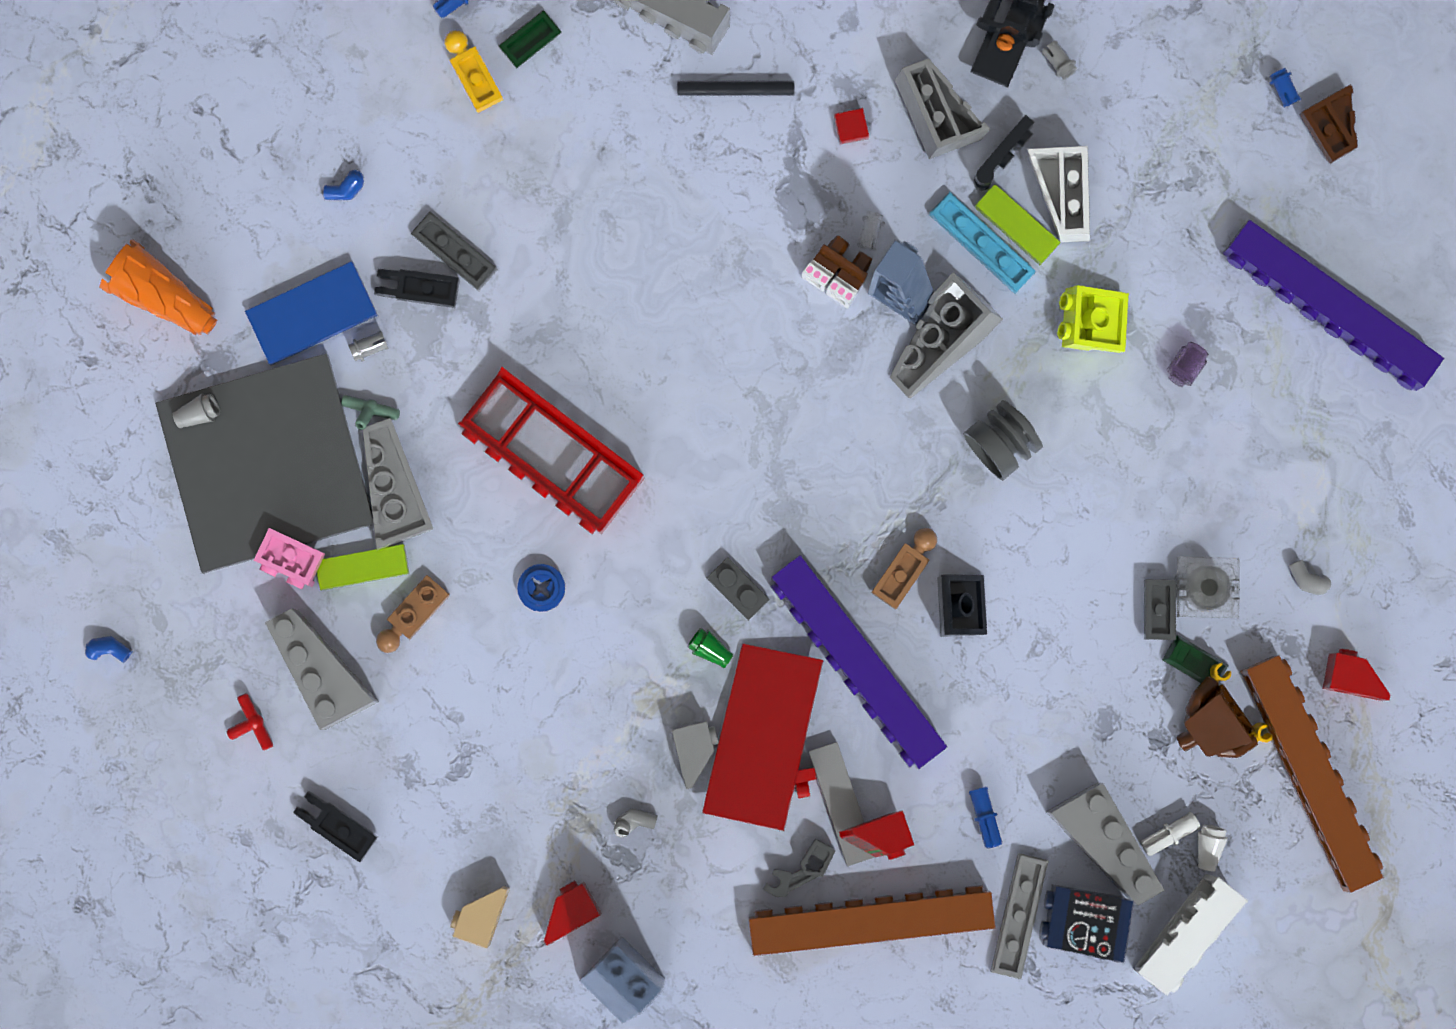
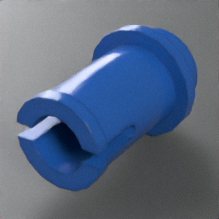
[1269,68,1301,108]

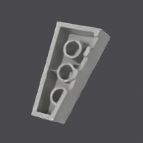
[613,0,730,55]
[265,609,379,730]
[1046,782,1164,905]

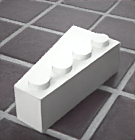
[1133,874,1248,995]

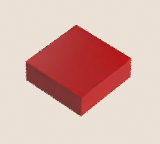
[834,108,869,144]

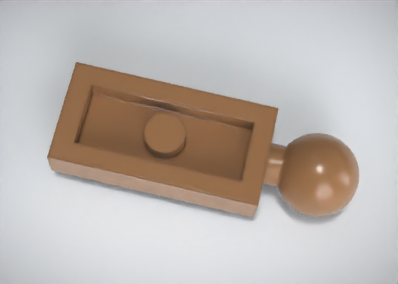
[871,528,937,610]
[376,575,450,653]

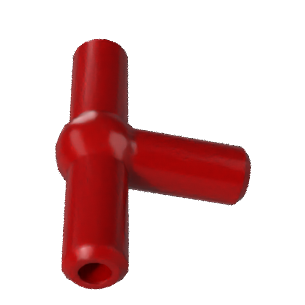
[227,693,274,751]

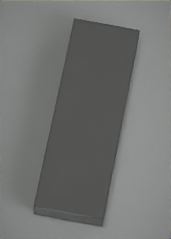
[411,212,498,292]

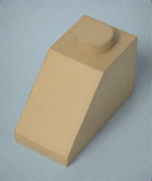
[450,886,510,948]

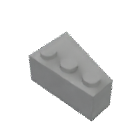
[895,59,990,159]

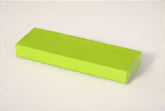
[974,184,1061,265]
[317,544,410,590]

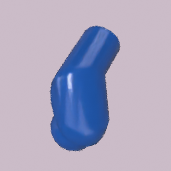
[324,170,364,200]
[85,636,132,663]

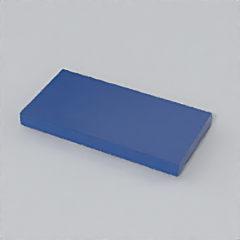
[245,261,378,365]

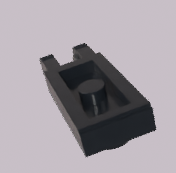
[374,269,460,308]
[293,791,378,862]

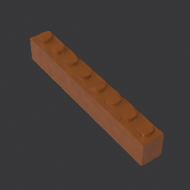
[1240,655,1384,893]
[749,885,996,956]

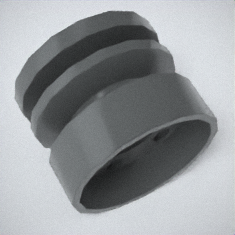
[963,400,1043,481]

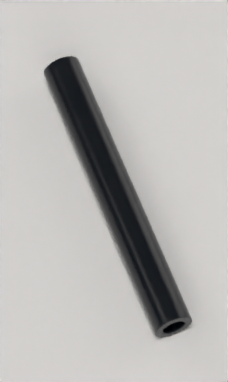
[677,81,794,96]

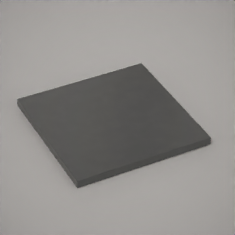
[155,353,374,574]

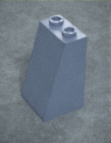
[579,937,665,1023]

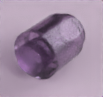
[1166,342,1209,387]

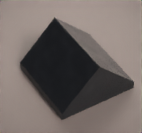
[937,574,987,637]

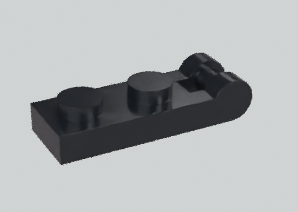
[973,114,1034,191]

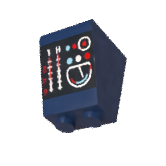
[1039,884,1134,963]

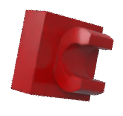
[795,767,817,798]

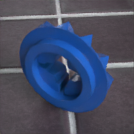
[517,564,565,612]

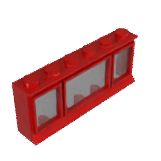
[458,367,645,535]

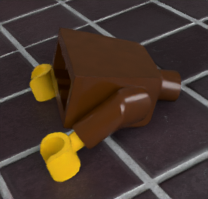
[1177,663,1272,758]

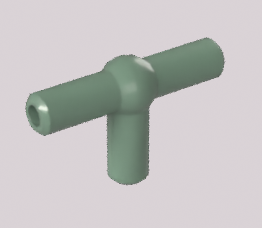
[341,395,400,430]

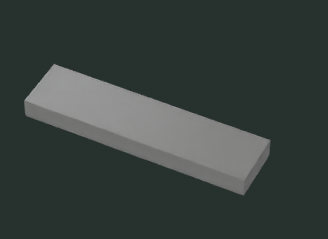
[808,742,874,866]
[991,853,1048,979]

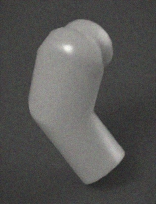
[614,809,658,837]

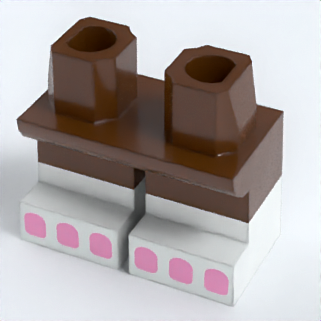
[802,235,872,309]

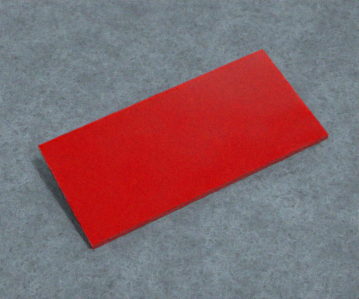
[702,644,824,831]

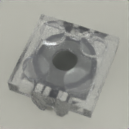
[1174,556,1240,619]

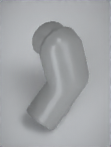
[1289,560,1331,595]

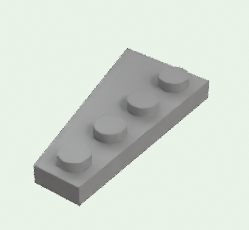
[363,418,433,550]

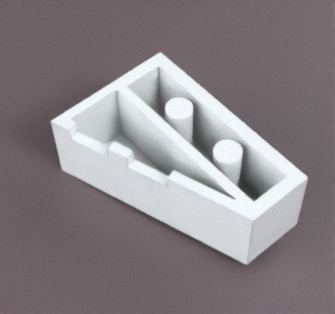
[1028,146,1090,242]

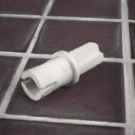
[1141,812,1201,856]

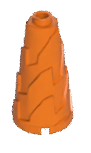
[99,239,218,335]

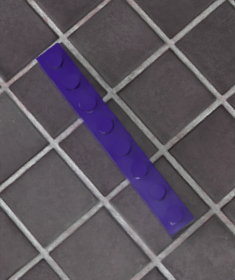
[1223,219,1445,391]
[770,555,948,769]

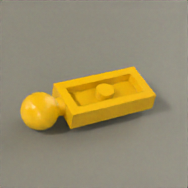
[444,30,503,113]

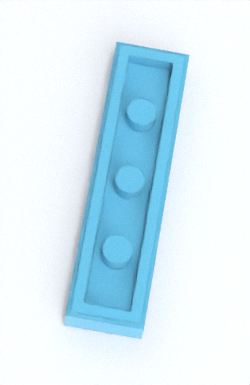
[929,192,1036,294]

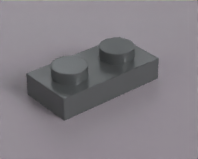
[707,557,770,621]
[1144,579,1176,640]

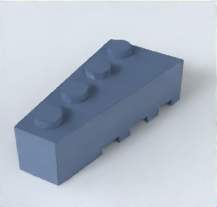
[868,240,934,325]

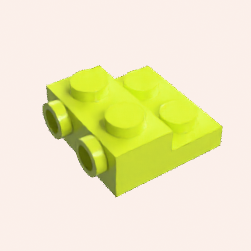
[1057,285,1129,353]

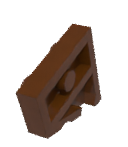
[1300,84,1358,164]

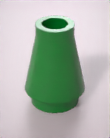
[687,628,734,669]

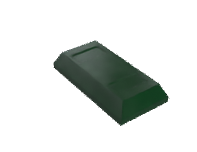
[498,10,562,69]
[1162,635,1229,683]

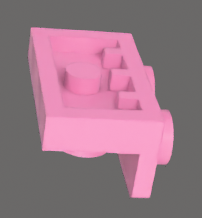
[253,528,325,589]

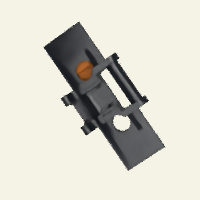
[970,0,1055,88]

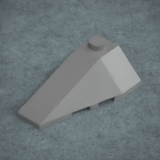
[890,273,1003,398]

